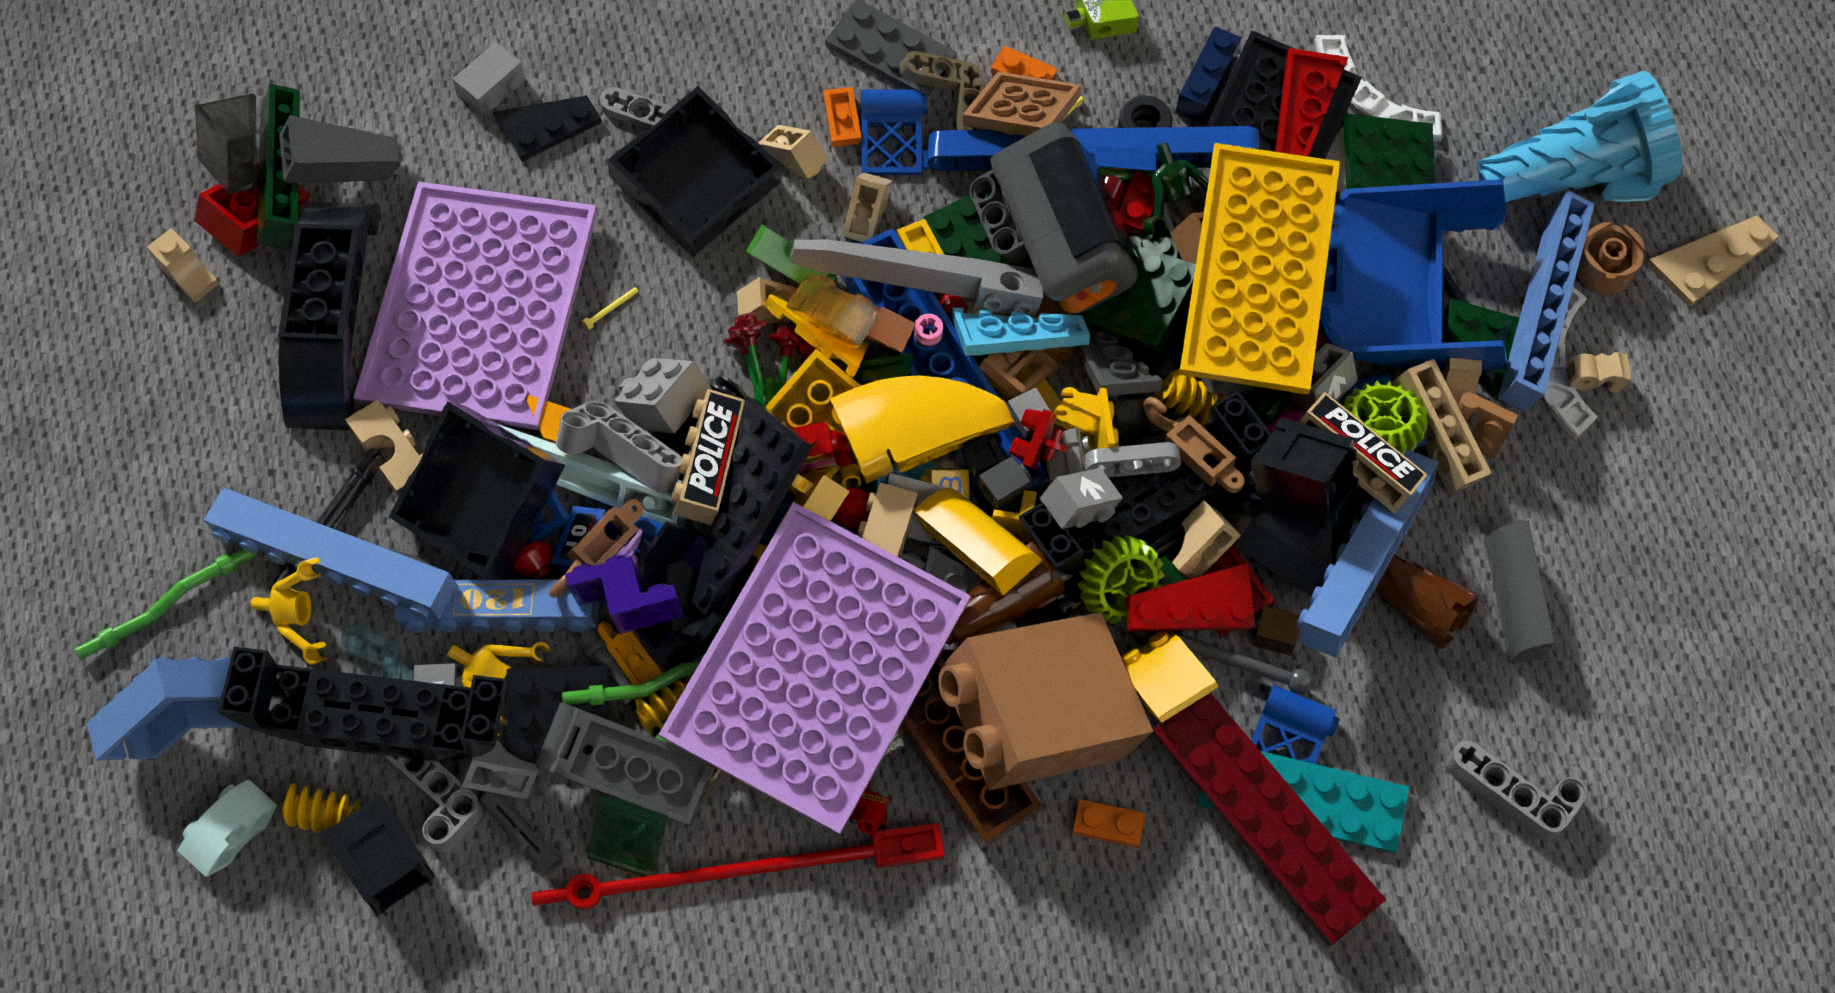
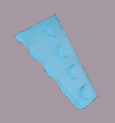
[951,307,1090,356]

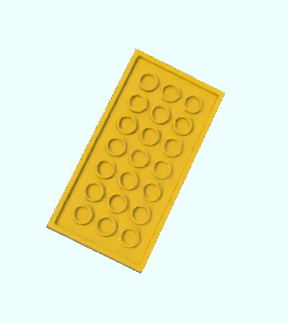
[1179,143,1340,395]

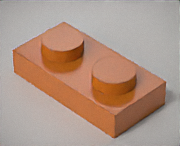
[991,45,1058,80]
[823,87,862,148]
[1072,799,1146,848]

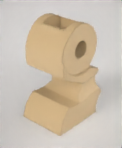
[1567,352,1632,393]

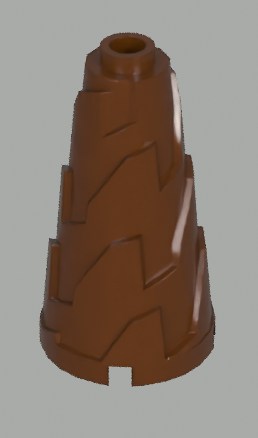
[946,539,1065,647]
[1375,555,1479,649]

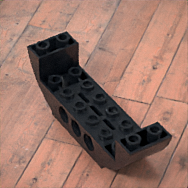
[278,202,381,431]
[1019,391,1271,575]
[218,647,508,762]

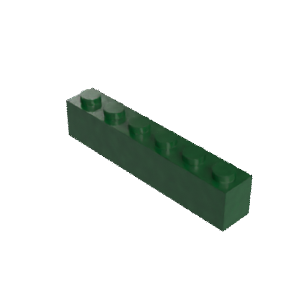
[257,83,300,249]

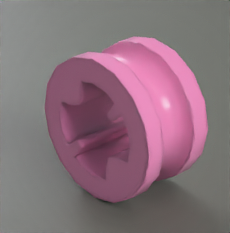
[914,314,943,346]

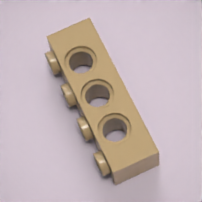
[1392,359,1492,495]

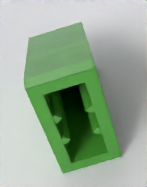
[746,225,838,297]

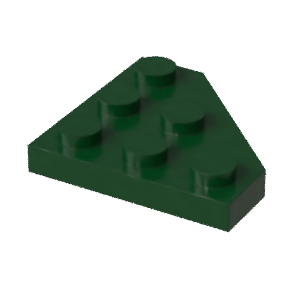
[1443,299,1519,402]

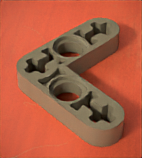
[899,51,988,130]

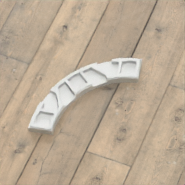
[1314,35,1443,142]
[1543,287,1598,440]

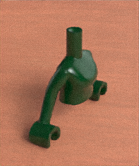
[1142,142,1209,235]

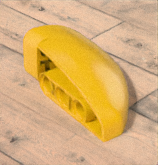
[830,375,1015,484]

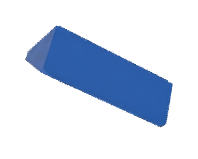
[1093,146,1156,172]

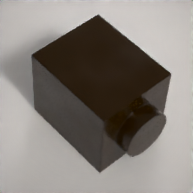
[1249,605,1300,656]

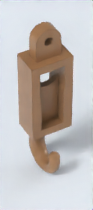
[1143,397,1245,493]
[549,499,644,598]

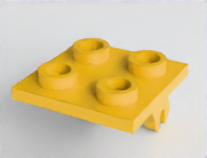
[1054,387,1118,450]

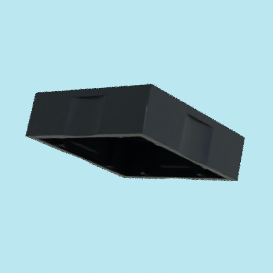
[608,86,782,257]
[389,401,565,580]

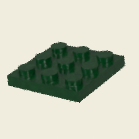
[1343,113,1435,189]
[923,190,1032,267]
[1082,244,1196,352]

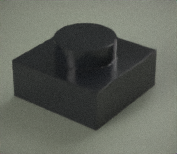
[962,433,1005,477]

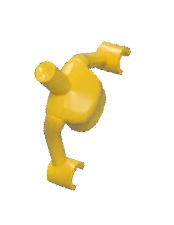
[251,558,327,665]
[447,642,550,737]

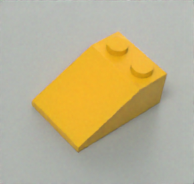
[1121,631,1219,723]

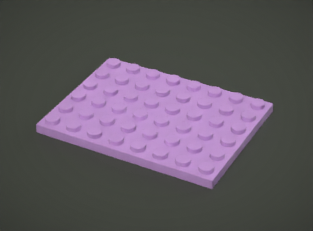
[353,181,598,431]
[658,502,971,835]

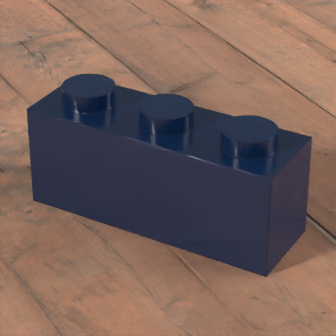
[1175,26,1242,124]

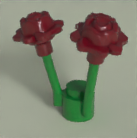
[724,313,807,404]

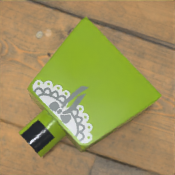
[1064,0,1139,39]

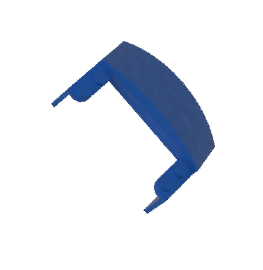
[1320,179,1507,373]

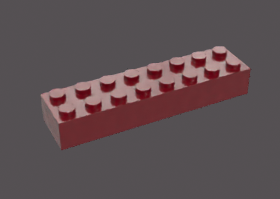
[1152,692,1386,946]

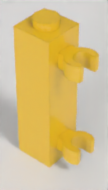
[751,470,849,570]

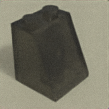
[195,93,258,195]

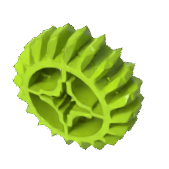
[1343,380,1428,455]
[1077,535,1165,624]

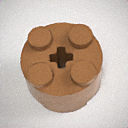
[1576,222,1645,295]

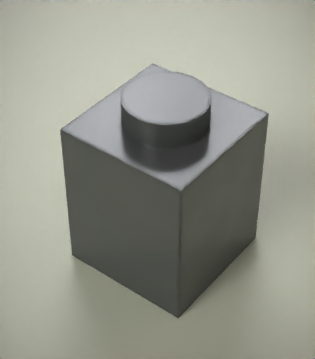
[978,456,1031,510]

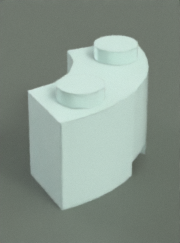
[177,779,277,877]

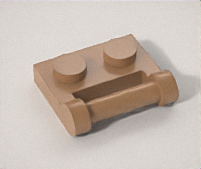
[979,350,1058,400]
[1458,392,1518,460]

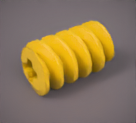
[1155,369,1227,426]
[635,675,693,737]
[282,783,360,833]

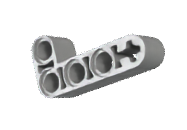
[556,401,682,494]
[1447,741,1587,841]
[381,755,482,853]

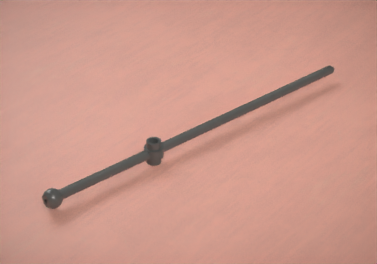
[831,518,1312,695]

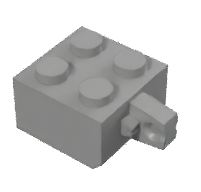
[614,358,712,433]

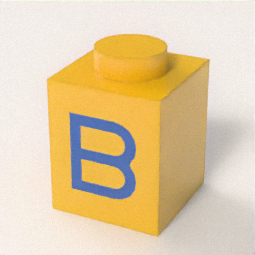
[919,468,969,499]

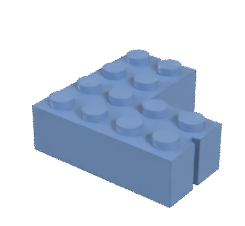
[87,657,276,760]

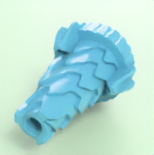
[1476,71,1682,202]

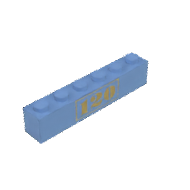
[394,580,599,633]

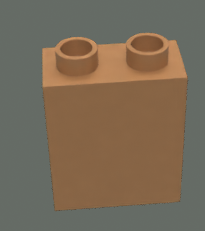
[939,612,1154,790]

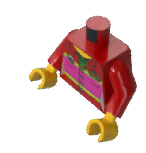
[792,422,861,488]

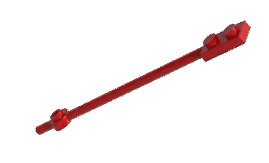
[531,823,945,911]

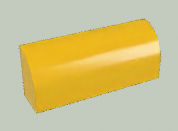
[913,488,1043,596]

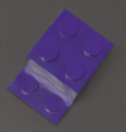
[565,555,685,634]

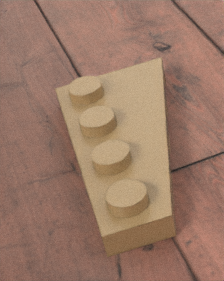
[1647,216,1779,307]

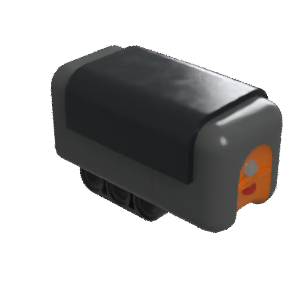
[970,122,1139,315]

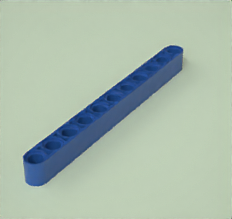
[927,126,1260,171]

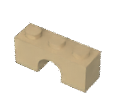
[345,399,423,497]

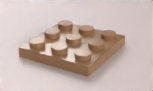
[963,72,1081,136]

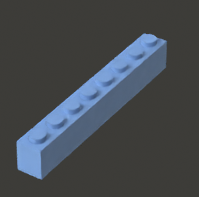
[1498,190,1595,412]
[1297,451,1439,658]
[203,487,458,620]

